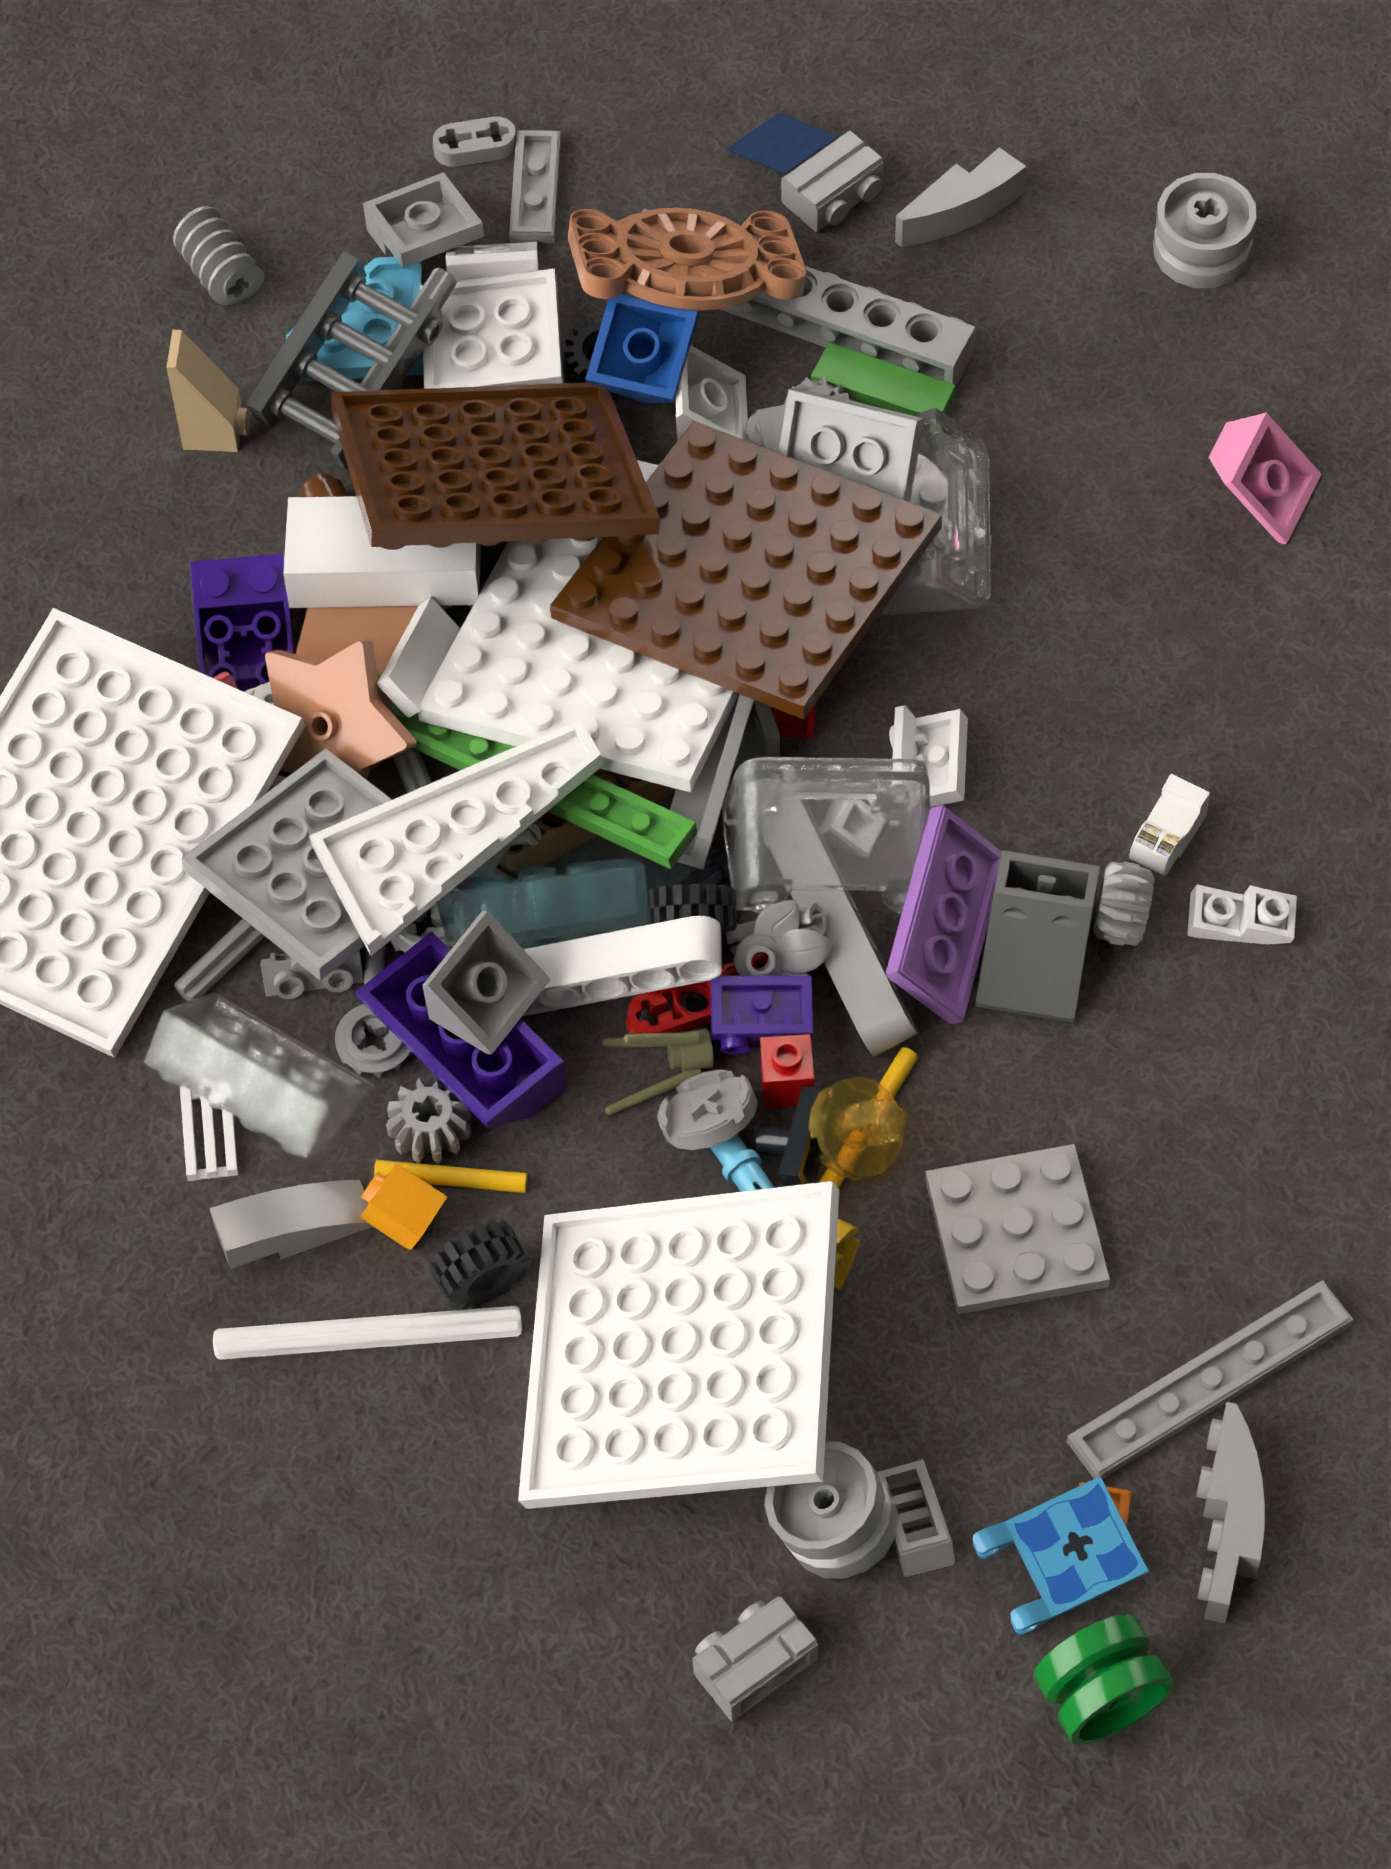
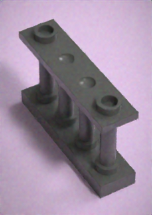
[246,251,443,469]

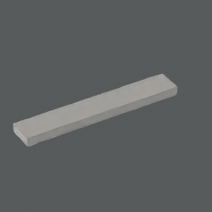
[1067,1280,1354,1479]

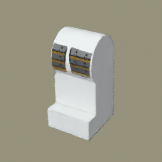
[1129,774,1210,876]

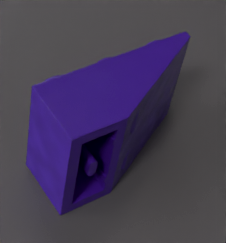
[190,553,295,692]

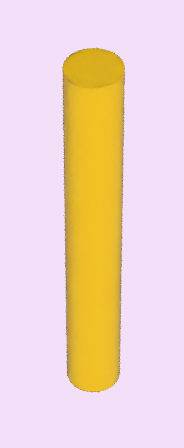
[374,1160,528,1193]

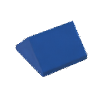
[585,294,699,404]

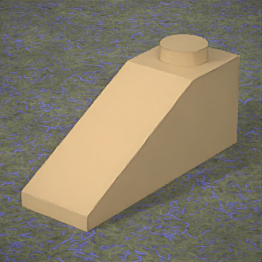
[166,330,250,452]

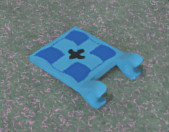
[973,1476,1149,1635]

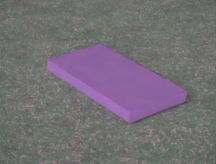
[885,805,1002,1024]

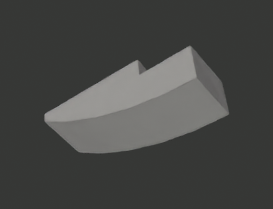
[895,147,1026,247]
[210,1180,373,1269]

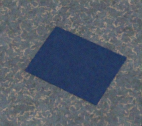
[726,113,838,174]

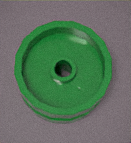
[1033,1614,1175,1746]

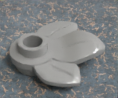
[734,900,833,976]

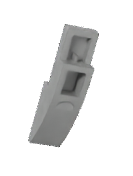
[1196,1402,1265,1623]

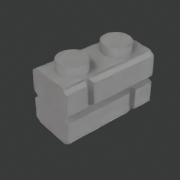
[781,131,884,232]
[692,1596,818,1722]

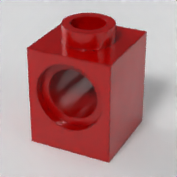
[760,1034,814,1109]

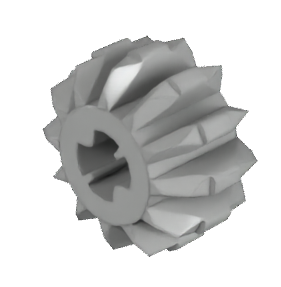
[1093,861,1155,946]
[386,1077,472,1165]

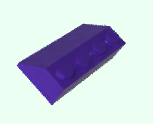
[356,931,567,1128]

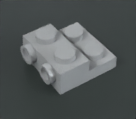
[363,172,484,268]

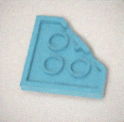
[286,257,424,382]

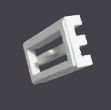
[180,1081,238,1181]

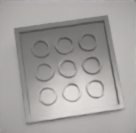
[182,748,392,981]

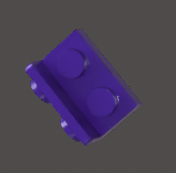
[710,976,813,1055]

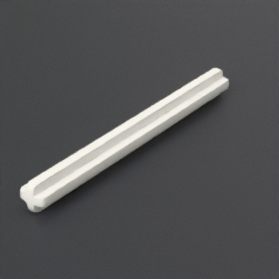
[213,1306,522,1360]

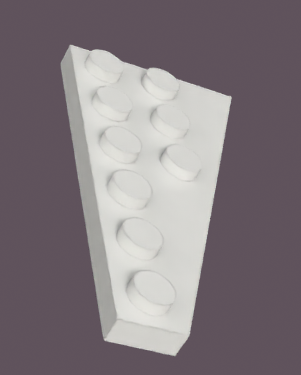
[310,719,603,956]

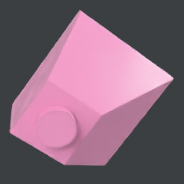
[1209,413,1321,544]

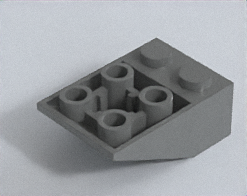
[975,850,1100,1023]

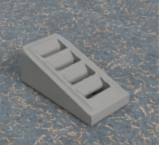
[877,1459,955,1577]

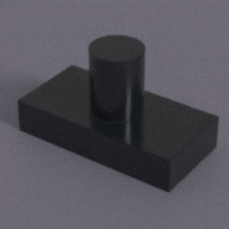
[756,1086,834,1187]

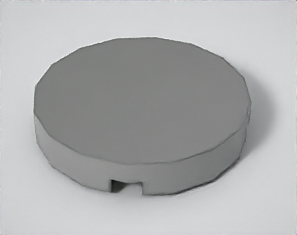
[657,1070,758,1150]

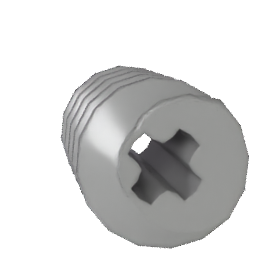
[173,206,265,306]

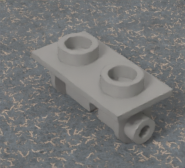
[260,950,364,999]

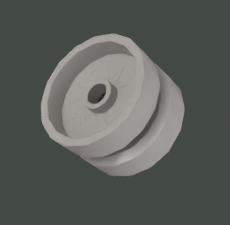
[1153,173,1257,288]
[764,1442,899,1579]

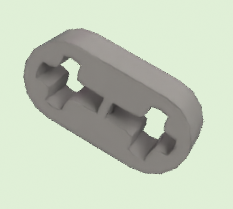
[433,117,516,167]

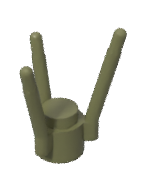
[602,1028,713,1115]

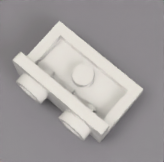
[887,705,968,810]

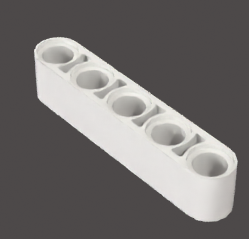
[523,916,722,1016]

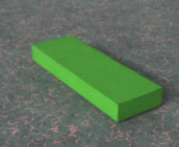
[811,342,956,429]

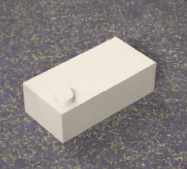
[283,496,481,608]

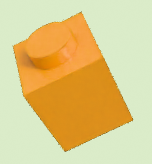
[360,1163,447,1250]

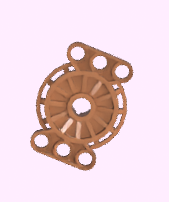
[568,207,806,311]

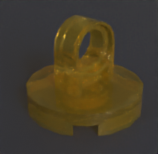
[809,1076,908,1180]

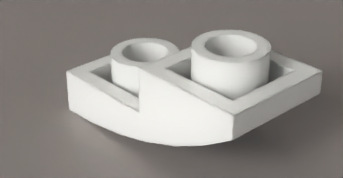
[1187,885,1297,944]

